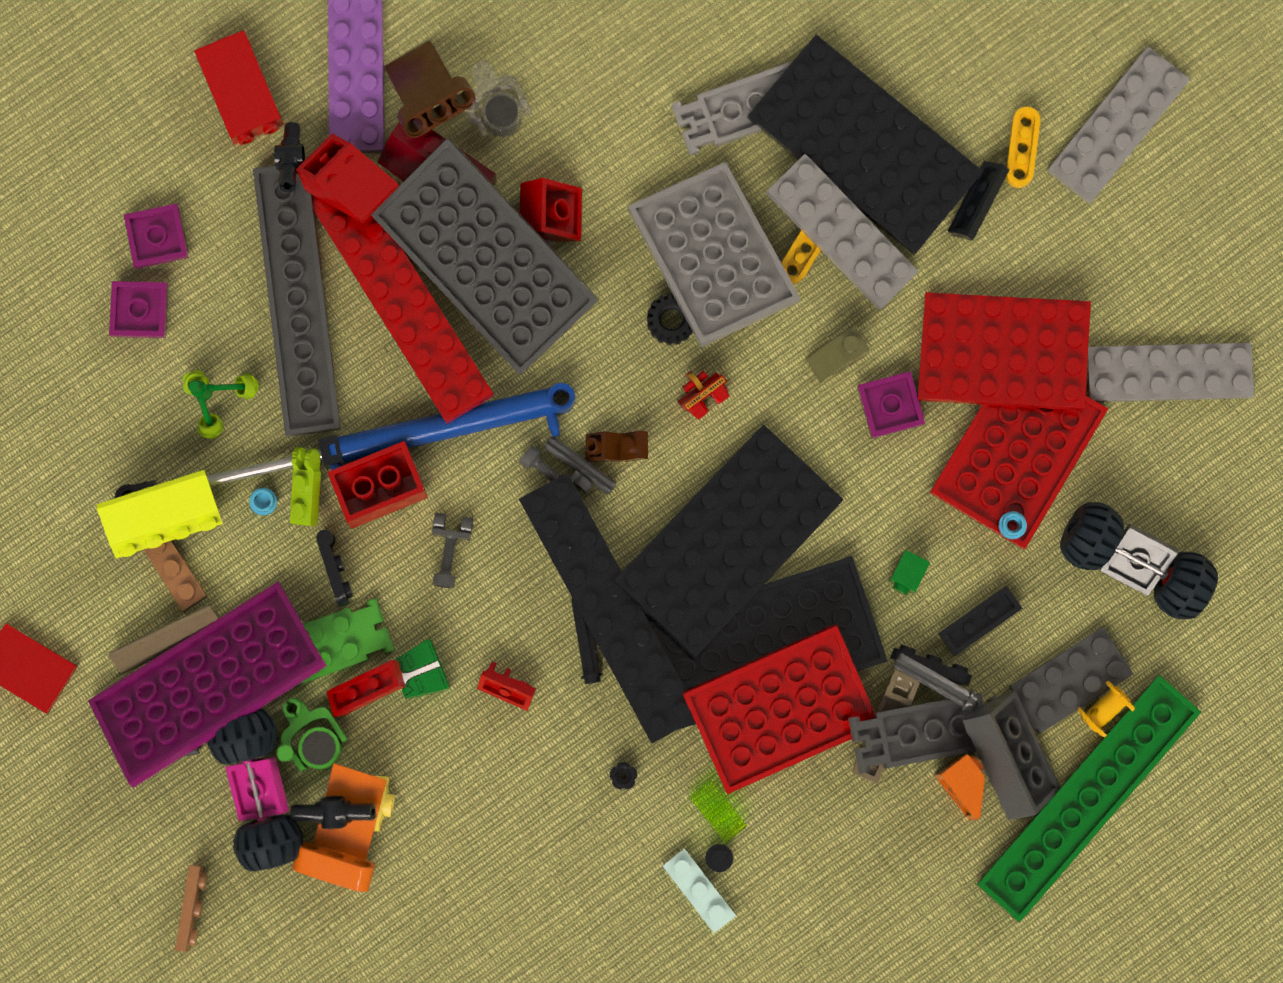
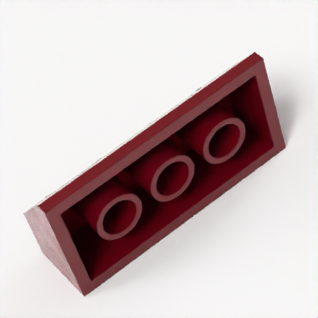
[377,118,497,185]

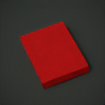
[0,623,78,714]

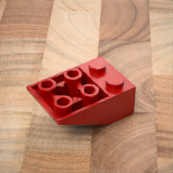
[296,133,399,223]

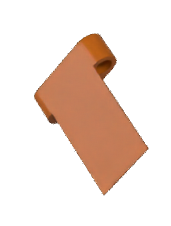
[292,764,387,892]

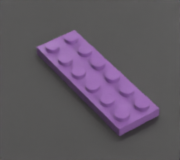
[328,0,385,153]

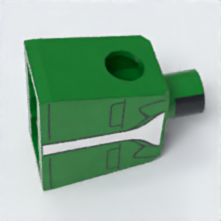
[395,639,451,699]

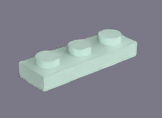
[662,848,736,933]

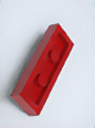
[326,660,406,718]

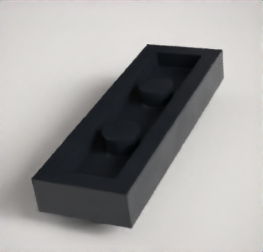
[948,161,1009,241]
[938,586,1022,657]

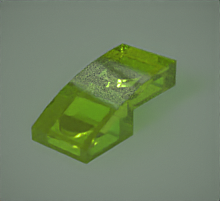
[688,780,747,844]

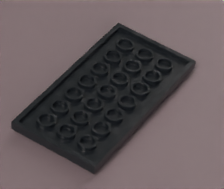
[747,34,984,255]
[613,424,844,659]
[649,556,887,731]

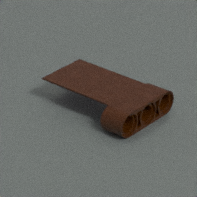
[384,40,475,138]

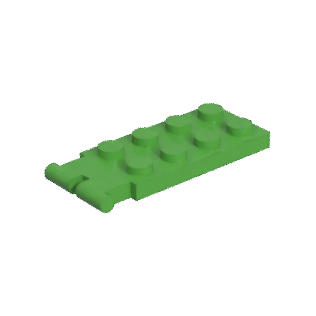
[295,598,395,687]

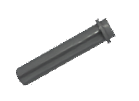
[894,654,978,711]

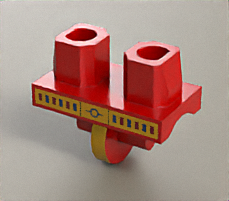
[677,371,730,420]

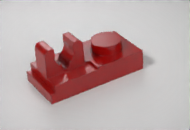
[477,662,537,711]

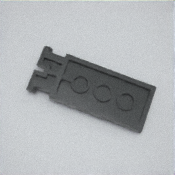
[987,627,1133,733]
[848,693,983,774]

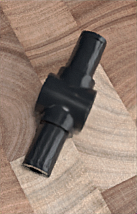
[274,122,305,192]
[290,796,376,829]

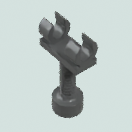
[519,445,593,493]
[432,513,473,588]

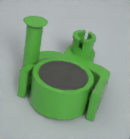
[277,698,350,772]

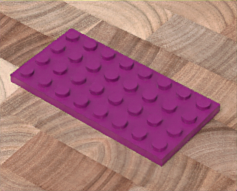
[88,582,327,788]

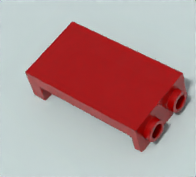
[194,30,284,145]

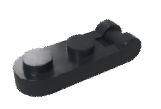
[316,530,354,607]

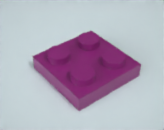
[123,203,189,269]
[109,281,168,338]
[857,371,925,439]

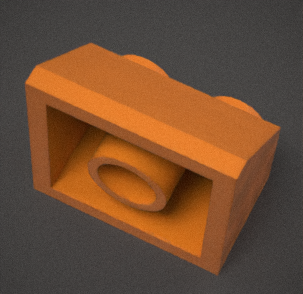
[934,754,985,820]

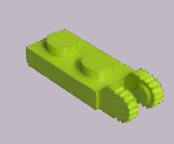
[289,447,321,526]

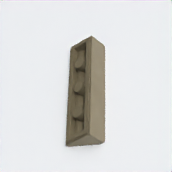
[108,605,219,673]

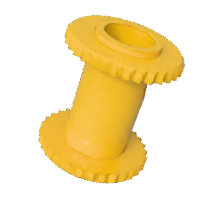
[1078,681,1135,737]

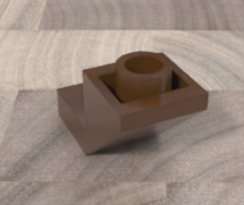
[586,431,648,462]

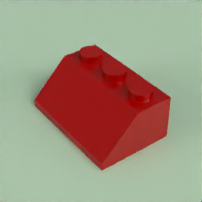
[327,441,428,529]

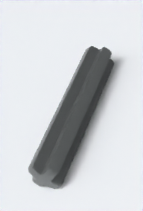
[545,436,616,495]

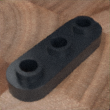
[890,645,972,687]

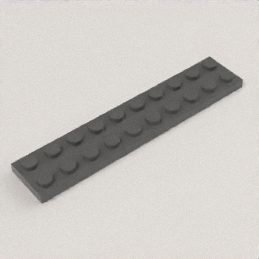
[253,166,341,437]

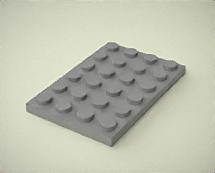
[628,162,800,347]

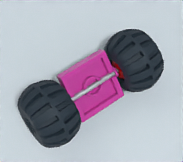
[207,708,304,871]

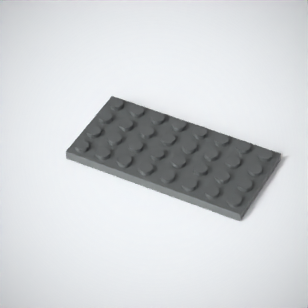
[371,138,600,375]

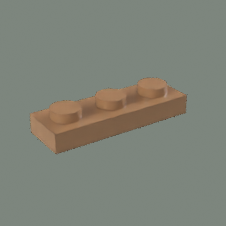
[144,541,207,612]
[175,864,208,952]

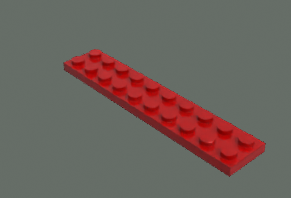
[312,195,494,424]

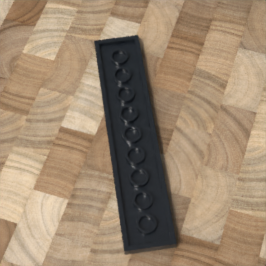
[519,473,694,744]

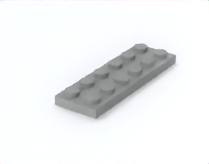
[1047,46,1190,205]
[765,154,919,310]
[1087,343,1254,402]

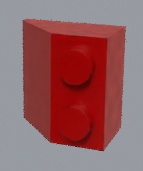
[520,178,582,242]

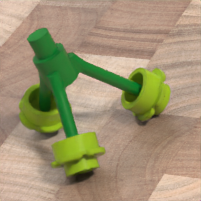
[182,370,259,439]

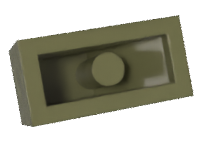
[806,326,870,383]

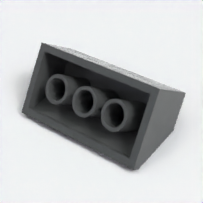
[963,690,1060,820]

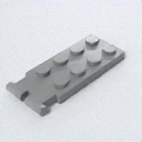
[671,61,793,156]

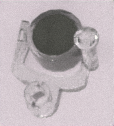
[465,60,531,137]

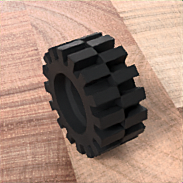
[647,293,693,346]

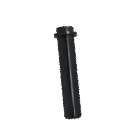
[571,598,603,684]

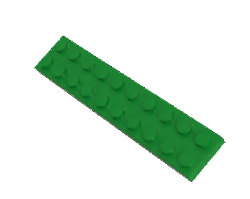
[976,675,1202,923]

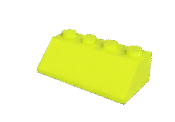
[96,470,223,558]

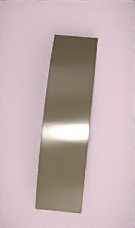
[851,670,920,784]

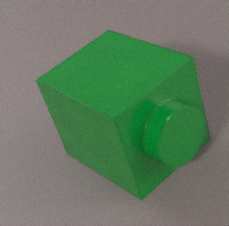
[888,550,930,596]

